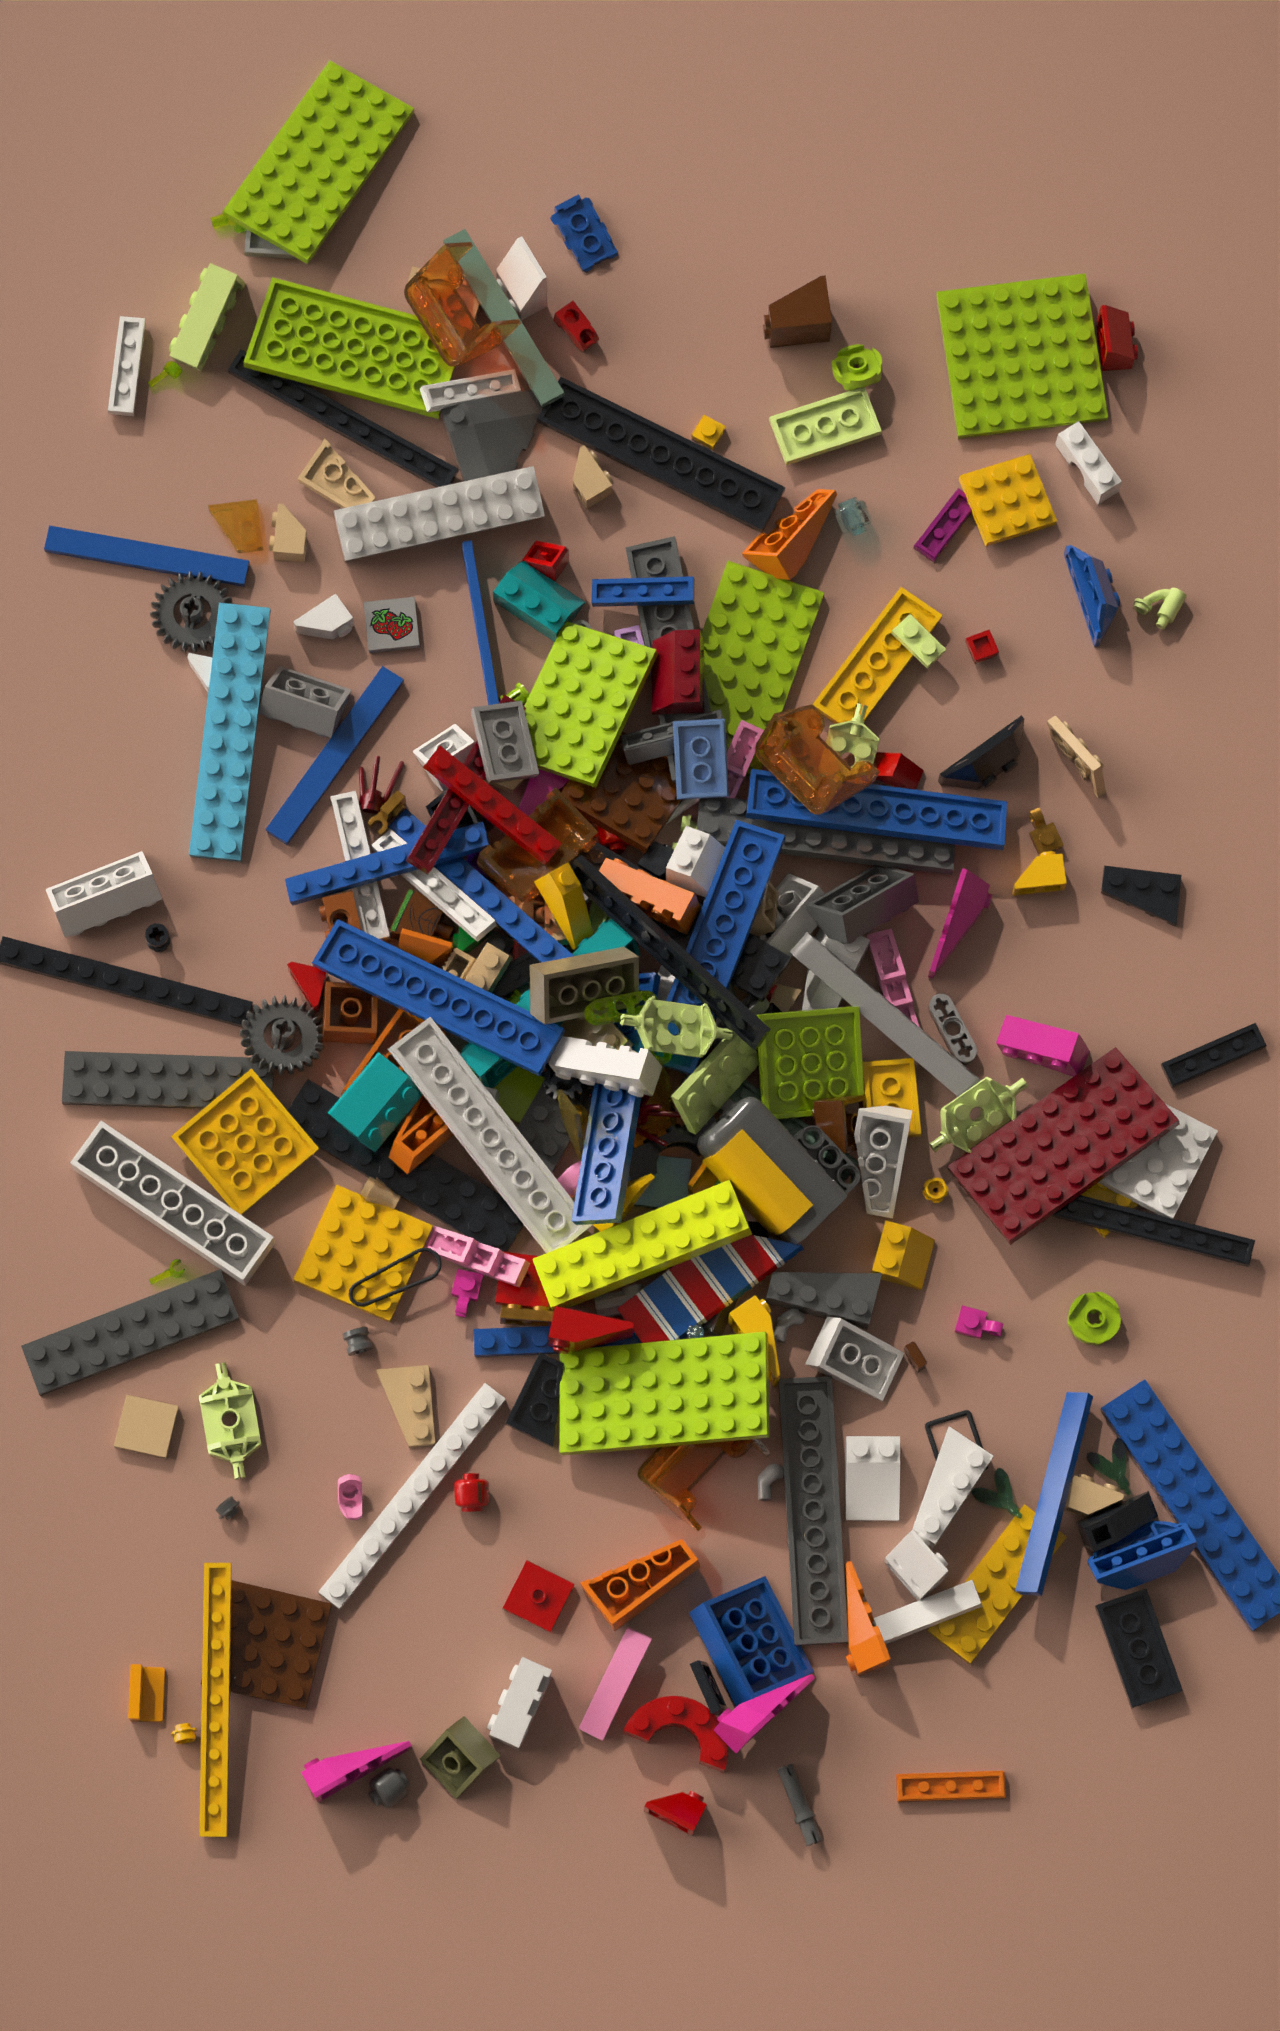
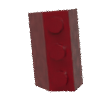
[652,629,704,715]

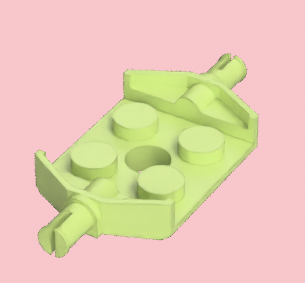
[818,703,880,784]
[620,996,733,1058]
[929,1077,1028,1153]
[199,1363,262,1479]

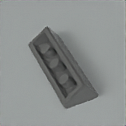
[621,710,728,765]

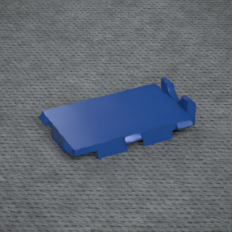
[550,194,618,272]

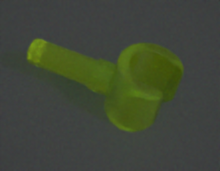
[147,361,183,387]
[149,1259,185,1285]

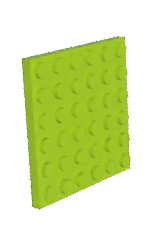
[936,273,1108,439]

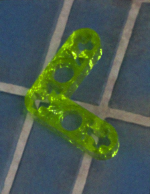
[584,990,672,1066]

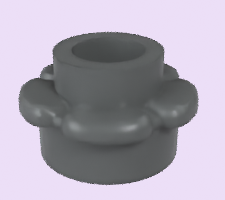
[215,1496,240,1520]

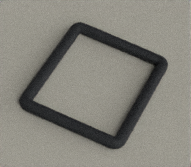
[925,1410,989,1470]

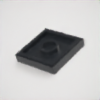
[690,1660,727,1716]

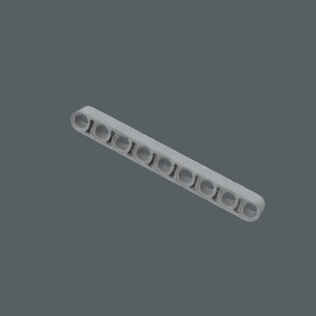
[790,932,981,1097]

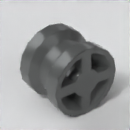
[342,1327,373,1356]

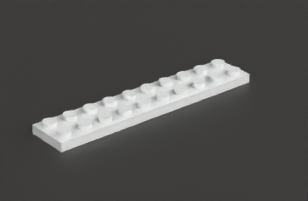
[388,1017,592,1253]

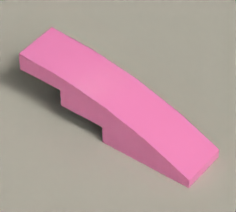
[697,720,765,818]
[867,928,919,1026]
[424,1225,530,1287]
[578,1627,652,1741]

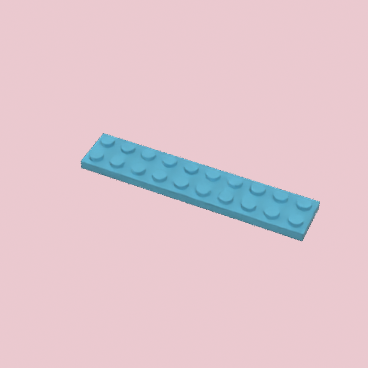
[189,603,271,862]

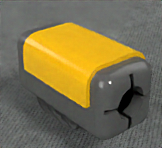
[697,1097,860,1245]

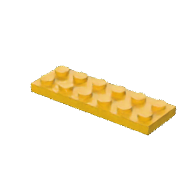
[812,587,943,724]
[927,1504,1067,1665]

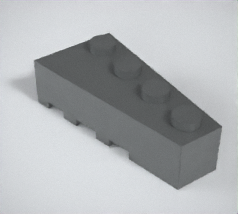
[766,1272,882,1330]

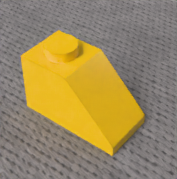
[1012,851,1067,896]

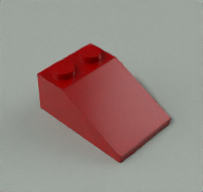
[548,1306,634,1354]

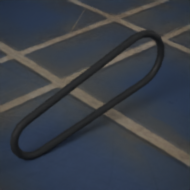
[349,1247,442,1307]

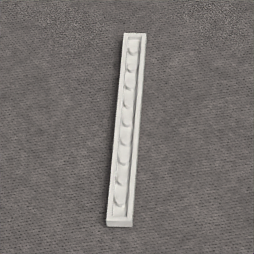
[318,1383,506,1610]

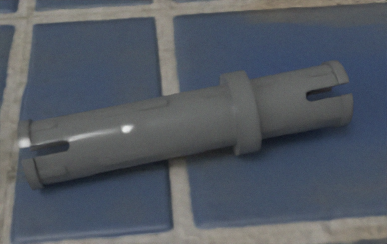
[777,1763,823,1846]

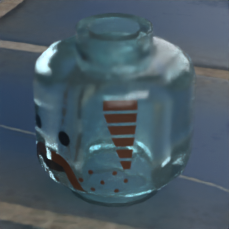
[835,497,872,536]

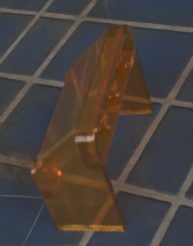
[404,242,521,366]
[638,1438,771,1531]

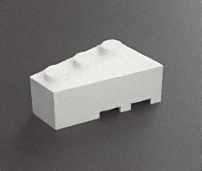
[487,1657,552,1750]

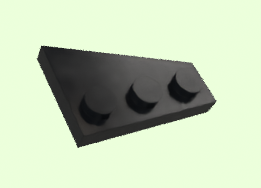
[1101,865,1182,927]
[505,1352,564,1448]

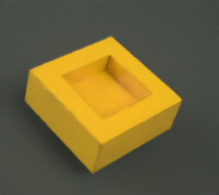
[691,415,726,450]

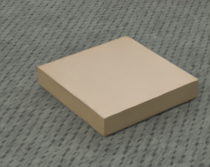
[114,1395,179,1459]

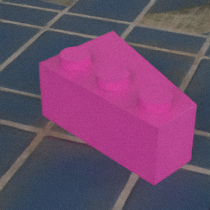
[996,1015,1090,1077]

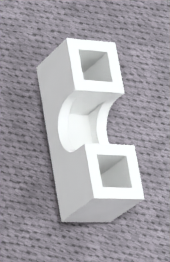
[1055,421,1122,505]

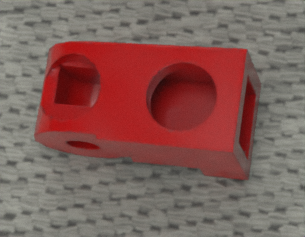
[553,300,599,352]

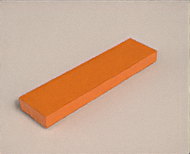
[896,1771,1006,1802]

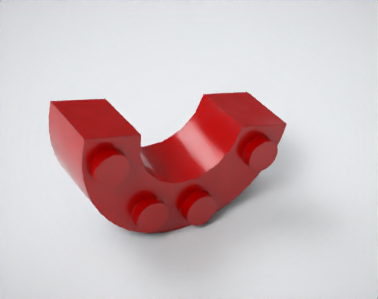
[623,1696,728,1773]

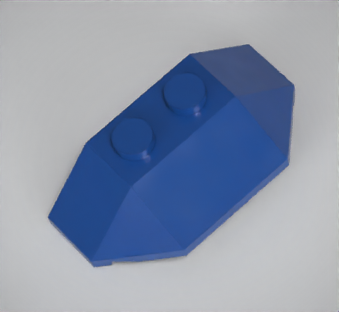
[1064,545,1120,647]
[1087,1521,1197,1590]

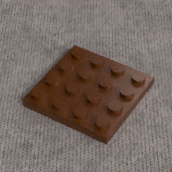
[557,731,683,853]
[201,1580,332,1710]

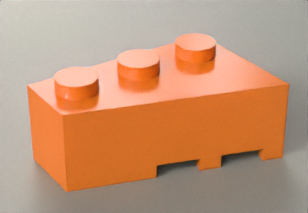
[389,1095,454,1174]

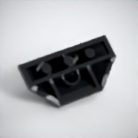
[938,715,1025,790]

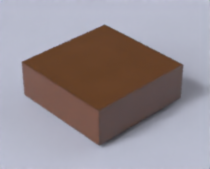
[904,1341,927,1373]

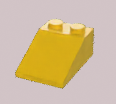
[728,1295,780,1387]

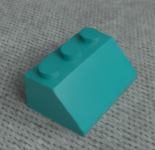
[493,561,585,642]
[328,1052,423,1152]

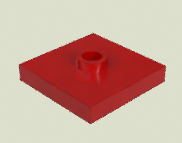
[495,1251,549,1309]
[502,1560,575,1633]

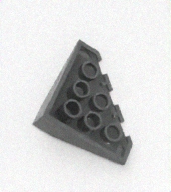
[441,390,543,482]

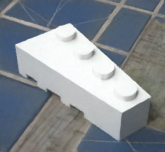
[549,1036,662,1097]
[912,1427,993,1548]

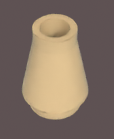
[360,1177,401,1209]

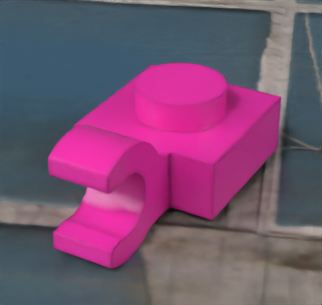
[452,1269,483,1318]
[955,1305,1003,1339]

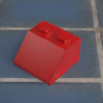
[1096,305,1138,371]

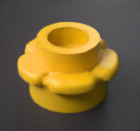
[923,1177,949,1203]
[171,1723,197,1744]

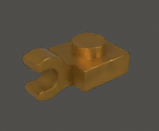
[368,790,406,837]
[1028,808,1064,856]

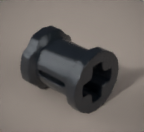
[145,923,170,952]

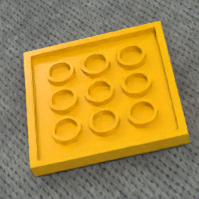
[171,1068,320,1215]
[293,1185,433,1322]

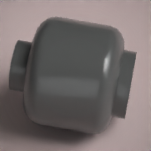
[368,1768,410,1808]

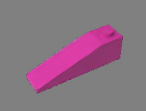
[928,868,993,979]
[714,1674,815,1753]
[301,1741,412,1803]

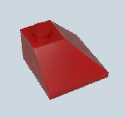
[644,1791,707,1836]

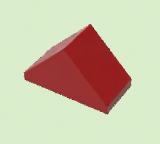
[522,540,569,581]
[869,752,924,790]
[287,961,329,1013]

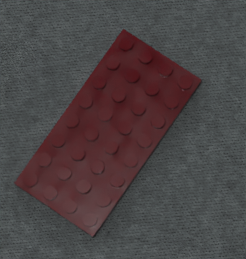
[947,1047,1180,1245]

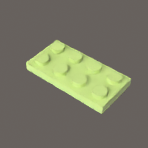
[769,387,882,465]
[671,1031,759,1134]

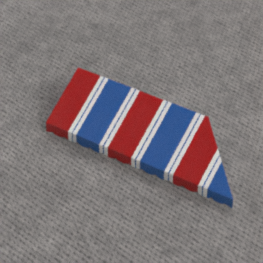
[617,1235,804,1343]

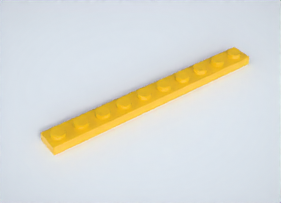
[199,1563,232,1837]

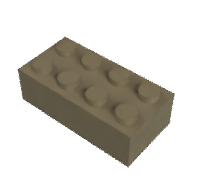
[530,947,639,1024]

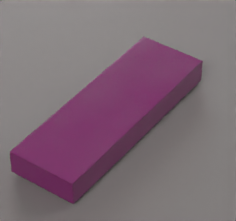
[913,488,972,562]

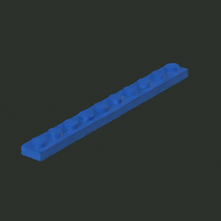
[388,809,574,963]

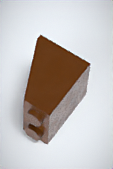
[763,275,832,348]

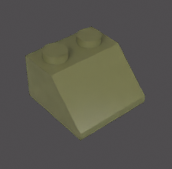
[420,1716,501,1799]

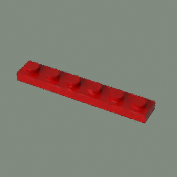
[423,746,562,865]

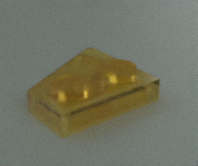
[208,499,263,553]

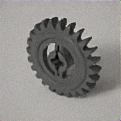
[150,571,233,653]
[240,995,324,1075]

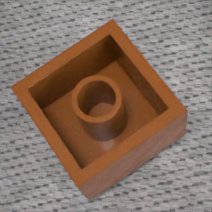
[322,982,378,1044]

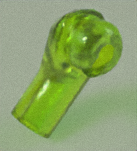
[210,213,246,233]

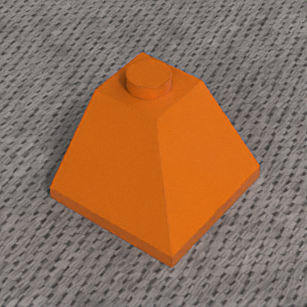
[397,928,453,968]

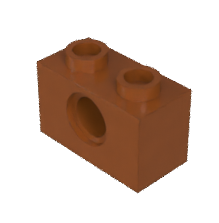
[319,891,361,938]

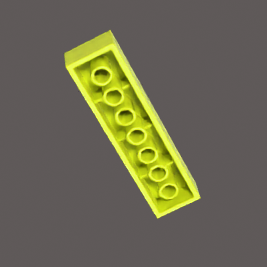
[532,1180,752,1311]

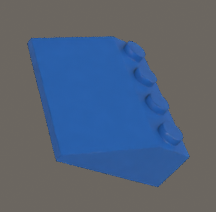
[689,1576,814,1707]

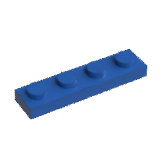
[591,576,695,607]

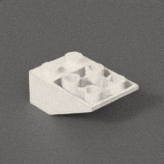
[884,1530,948,1601]

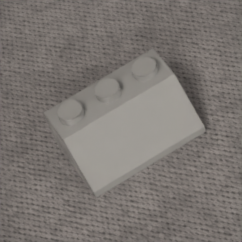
[259,666,352,738]

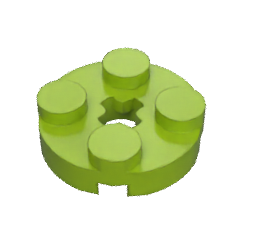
[832,344,883,391]
[1067,1292,1121,1346]

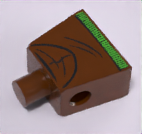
[389,887,455,941]

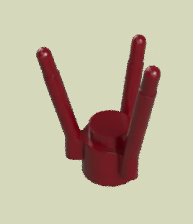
[359,756,404,814]
[636,1104,681,1147]

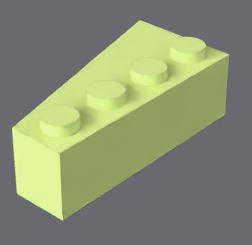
[169,263,246,371]

